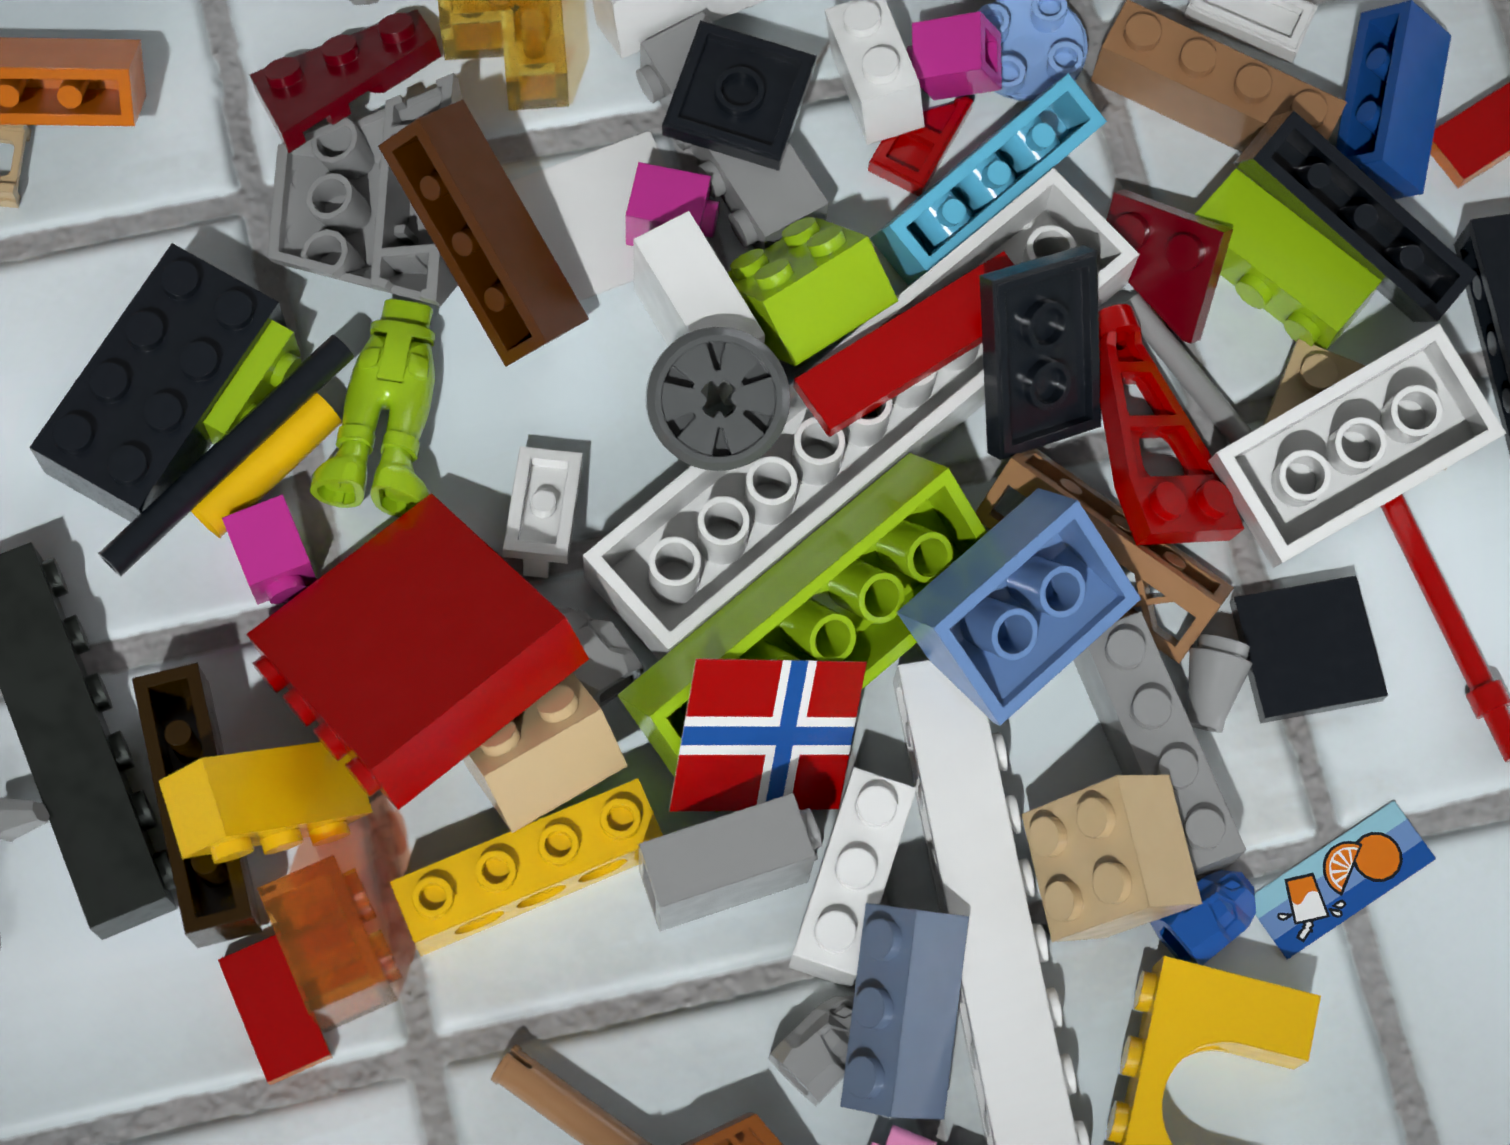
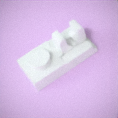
[503,446,583,578]

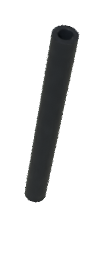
[98,335,354,577]

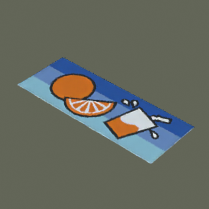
[1255,801,1436,960]

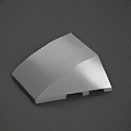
[267,73,462,306]

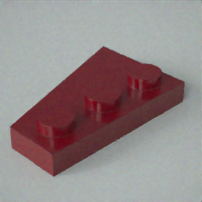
[249,9,442,153]

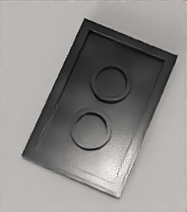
[979,245,1101,460]

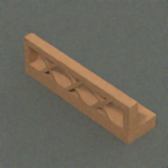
[975,448,1234,664]

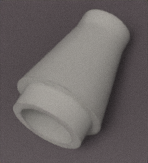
[1187,634,1252,733]

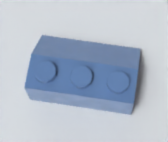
[896,488,1141,726]

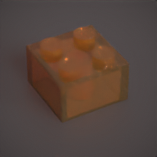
[257,855,403,1033]

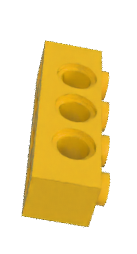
[390,778,663,957]

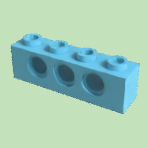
[870,73,1107,286]

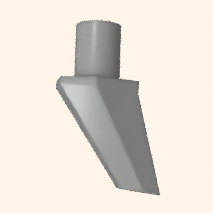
[0,798,50,842]

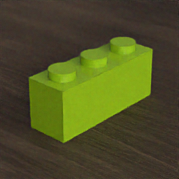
[1194,168,1382,350]

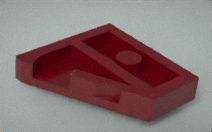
[1106,189,1233,344]

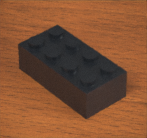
[29,243,287,522]

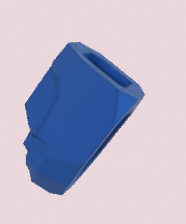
[1150,870,1256,965]

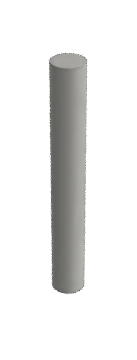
[1124,294,1253,444]

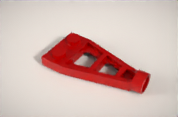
[1098,304,1245,546]

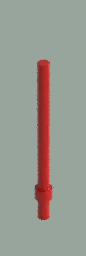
[1380,494,1510,762]

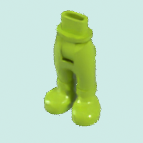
[310,299,435,517]

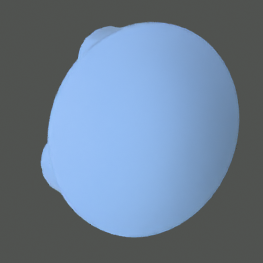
[977,0,1088,101]

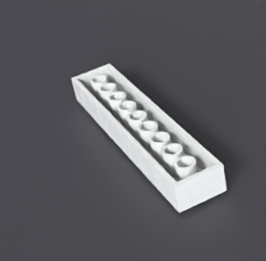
[583,168,1139,660]

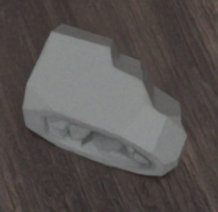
[556,607,644,707]
[768,996,854,1106]

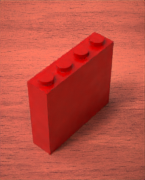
[246,493,589,810]

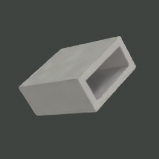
[639,793,822,932]

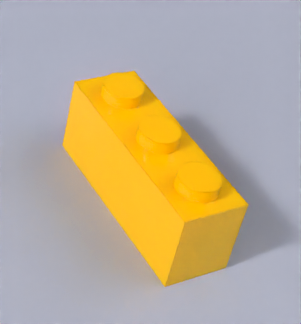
[159,742,373,864]

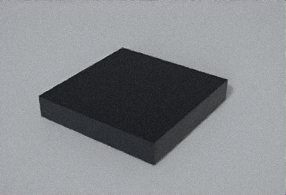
[662,20,817,171]
[1230,575,1388,724]

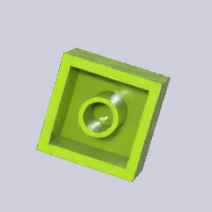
[727,217,898,367]

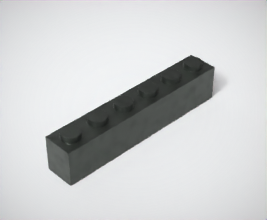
[0,542,177,940]

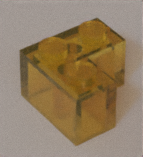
[438,0,569,111]

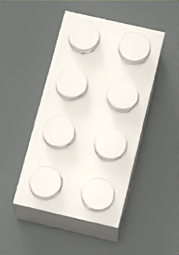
[1209,323,1506,568]

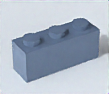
[840,903,969,1120]

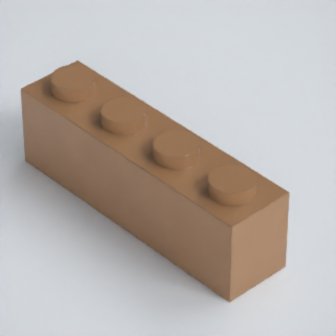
[1091,0,1347,153]

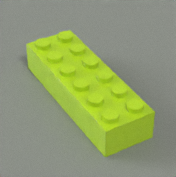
[617,453,987,813]

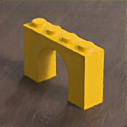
[1106,956,1321,1145]

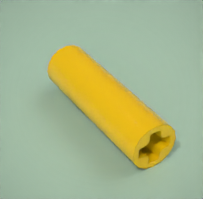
[191,393,342,538]

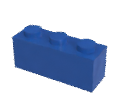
[1335,0,1451,200]

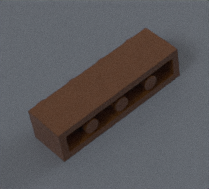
[378,100,589,367]

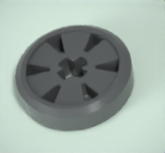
[646,327,790,471]

